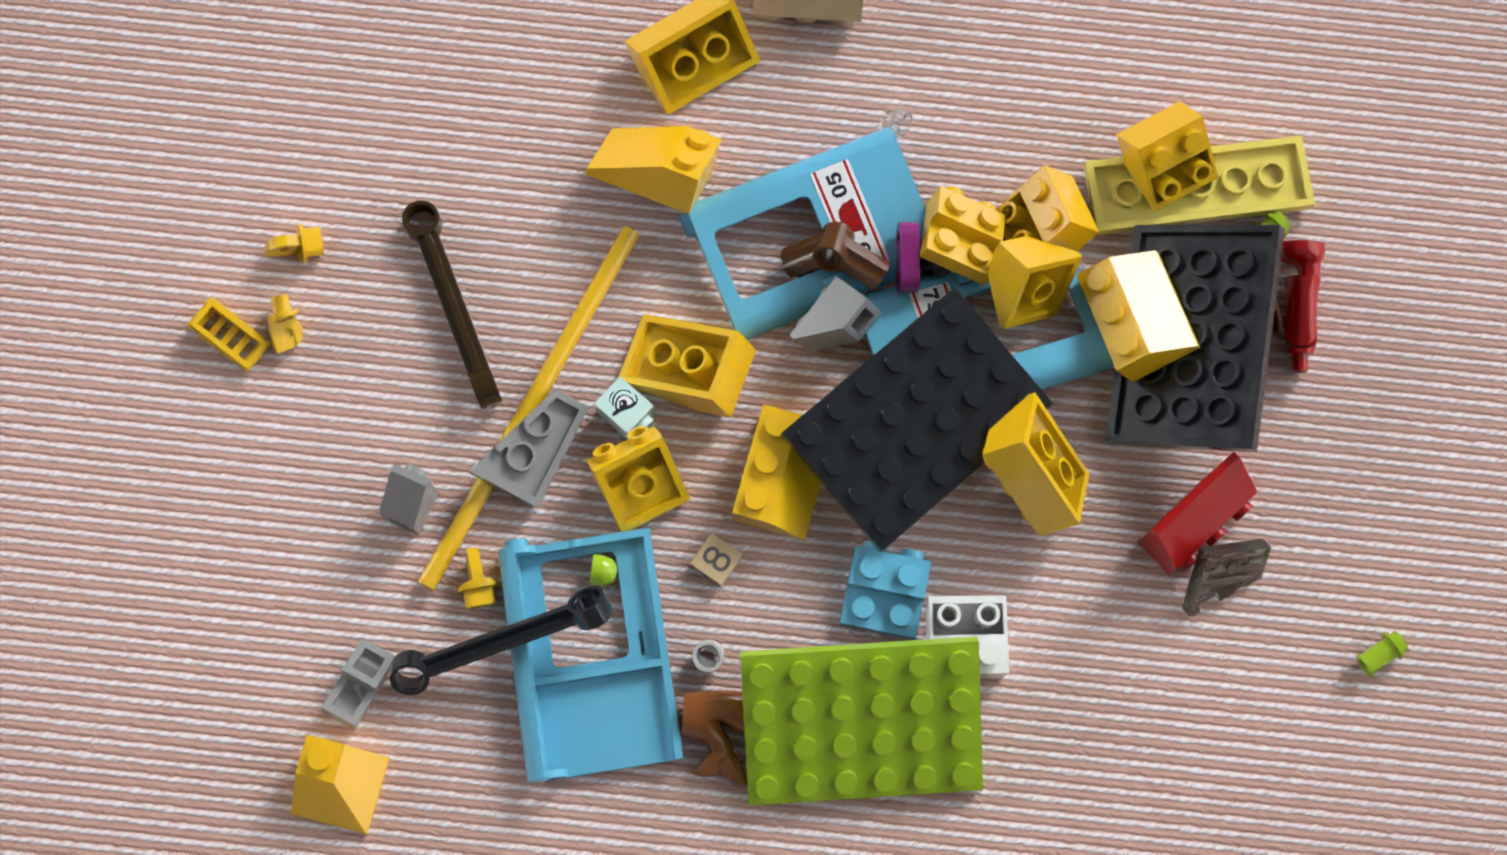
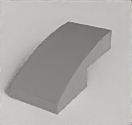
[321,638,395,730]

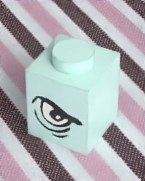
[594,376,655,440]

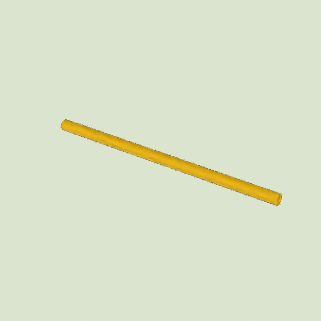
[417,226,640,591]

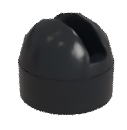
[920,258,951,279]

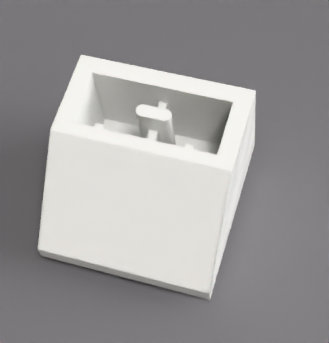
[925,595,1009,678]

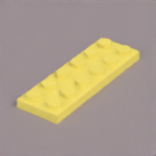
[1083,135,1315,235]

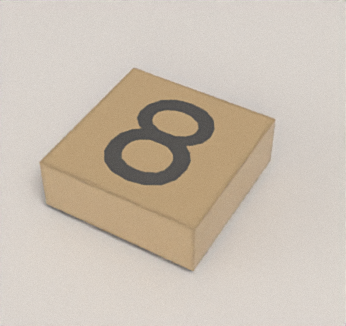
[690,533,743,587]

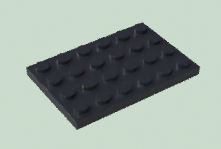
[1106,225,1285,453]
[781,287,1053,552]

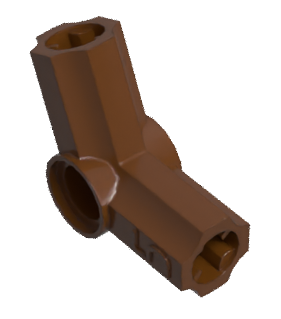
[780,221,890,290]

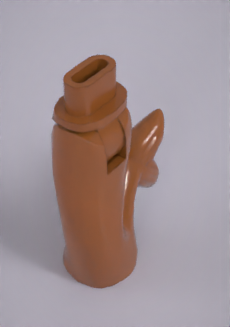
[681,690,747,785]

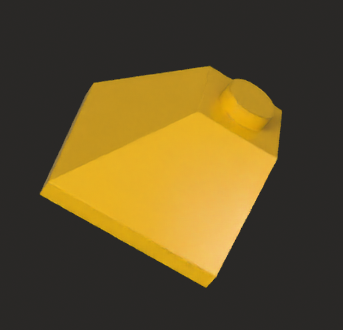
[987,236,1082,329]
[291,735,390,835]

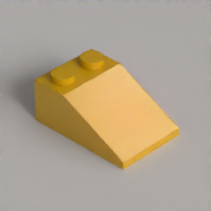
[585,126,722,214]
[618,314,756,418]

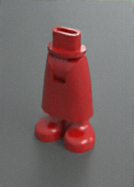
[1281,240,1325,373]

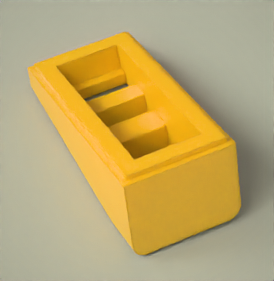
[187,296,272,373]

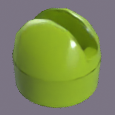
[589,554,617,586]

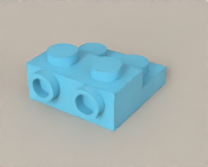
[839,541,931,640]

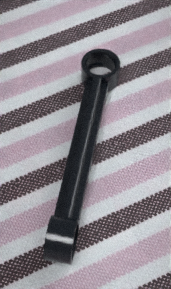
[390,586,613,695]

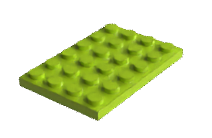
[740,636,983,806]

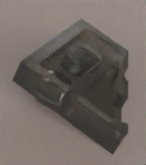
[1181,538,1271,617]

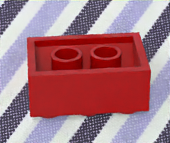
[1137,452,1257,575]

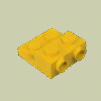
[919,186,1006,286]
[586,426,691,532]

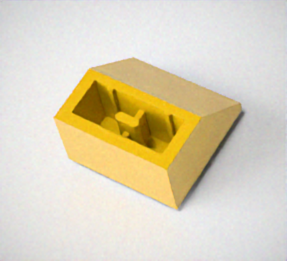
[1116,101,1218,211]
[996,165,1099,251]

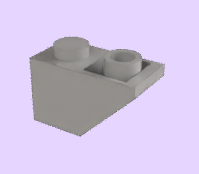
[790,276,882,352]
[379,463,439,535]

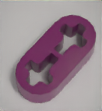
[896,222,920,293]

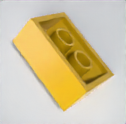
[624,0,760,115]
[1077,250,1200,382]
[983,392,1090,536]
[732,404,821,541]

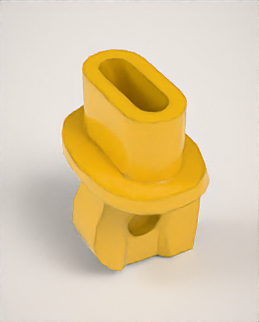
[264,224,324,263]
[268,294,303,354]
[457,547,498,609]

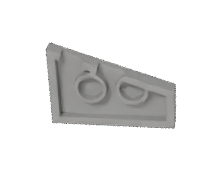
[468,389,589,508]

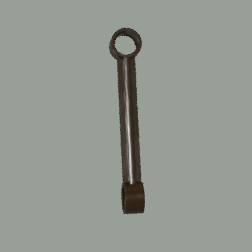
[402,200,503,410]

